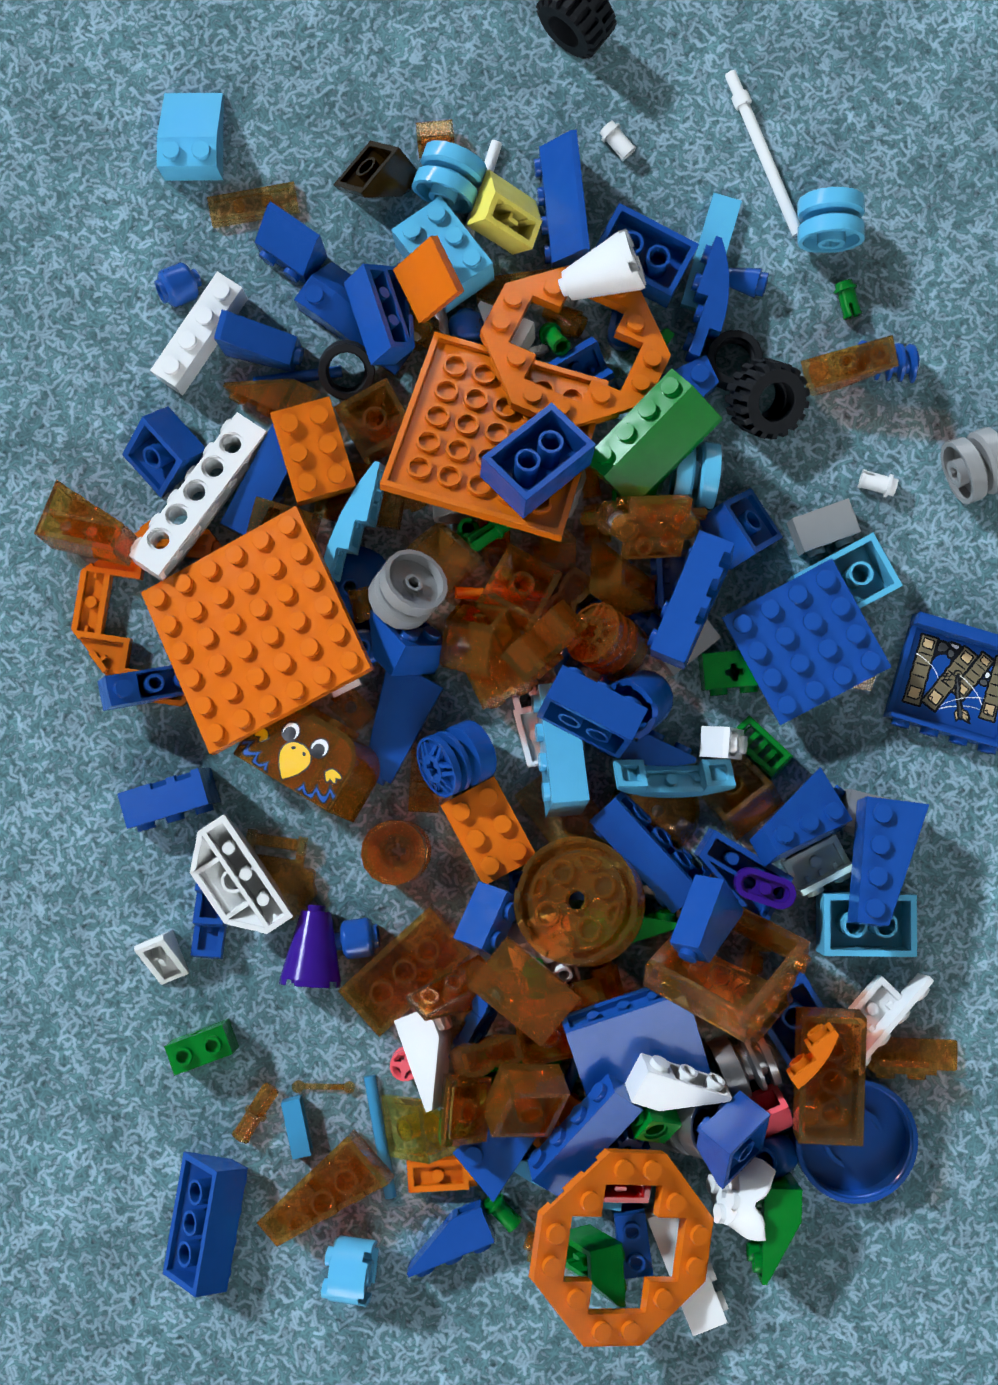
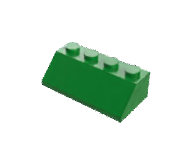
[589,368,723,509]

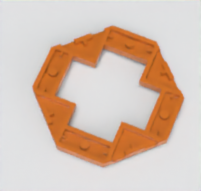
[480,265,671,428]
[71,520,222,707]
[528,1148,714,1347]

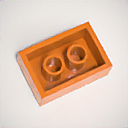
[270,396,356,507]
[440,776,538,884]

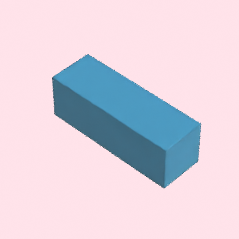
[281,1095,314,1160]

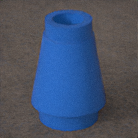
[729,267,769,298]

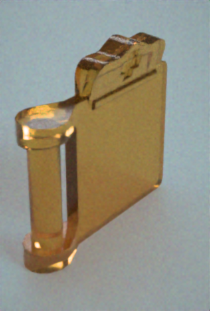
[246,828,317,920]

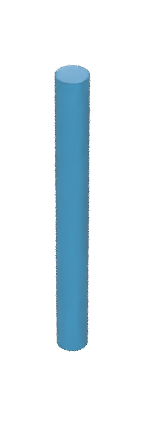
[364,1075,397,1199]

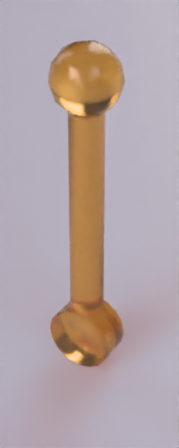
[292,1080,355,1093]

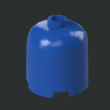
[610,670,674,739]

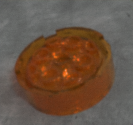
[514,836,645,967]

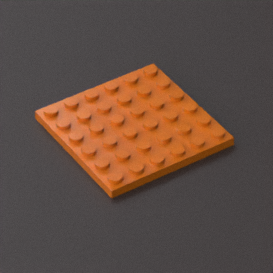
[380,331,609,542]
[141,506,375,755]

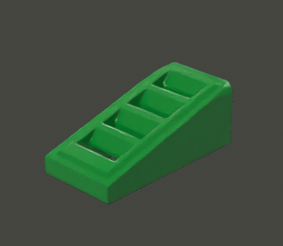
[736,715,793,781]

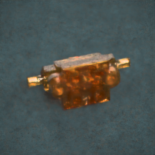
[580,494,707,560]

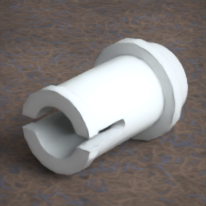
[600,120,636,161]
[857,469,899,498]

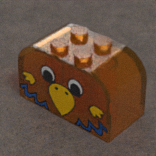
[233,705,380,823]

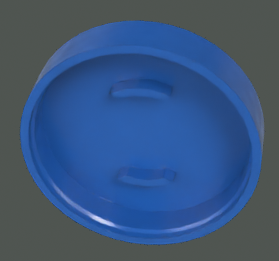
[790,1074,918,1204]

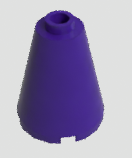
[279,905,341,988]

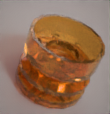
[566,602,648,681]
[361,820,432,885]

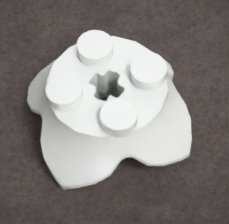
[706,1157,776,1241]

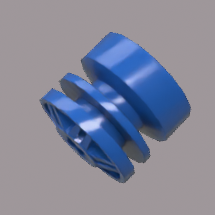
[416,720,497,798]

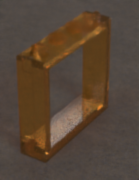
[643,907,812,1042]

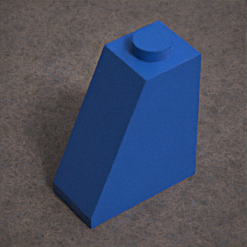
[214,309,304,372]
[670,874,744,963]

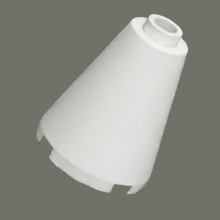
[558,228,646,301]

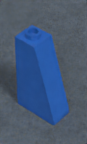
[364,671,444,786]

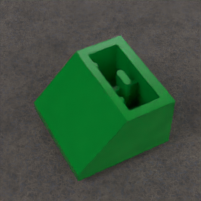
[565,1224,627,1308]

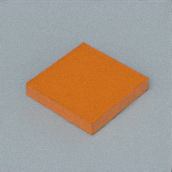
[393,235,464,323]

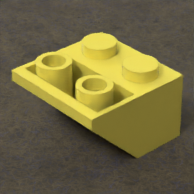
[467,170,542,255]

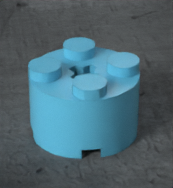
[321,1235,379,1307]

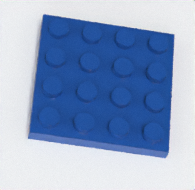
[722,559,891,725]

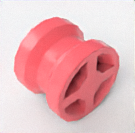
[390,1047,414,1081]

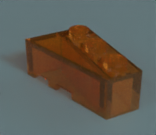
[34,479,138,566]

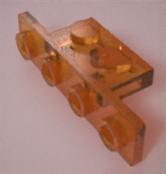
[836,1035,957,1080]

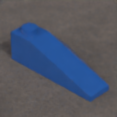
[294,262,412,376]

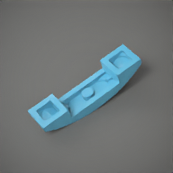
[613,759,736,798]

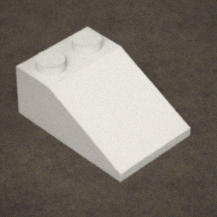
[394,1006,453,1112]

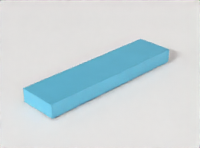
[680,193,742,311]

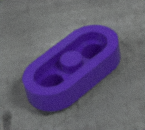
[733,867,796,909]

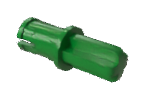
[467,521,512,552]

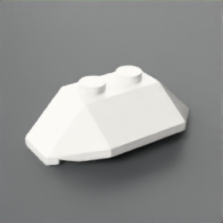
[190,814,293,934]

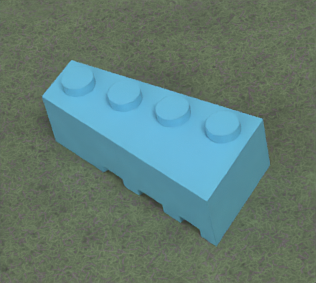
[531,683,590,818]

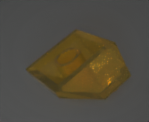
[381,1094,455,1164]

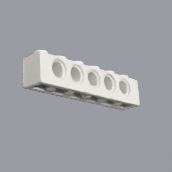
[129,412,267,581]

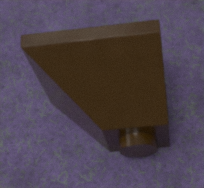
[333,140,417,198]

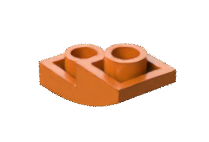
[786,1022,839,1090]

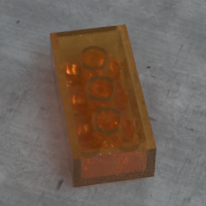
[338,903,471,1037]
[793,1007,867,1146]

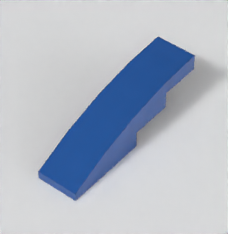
[190,883,227,959]

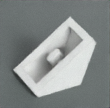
[134,930,189,985]

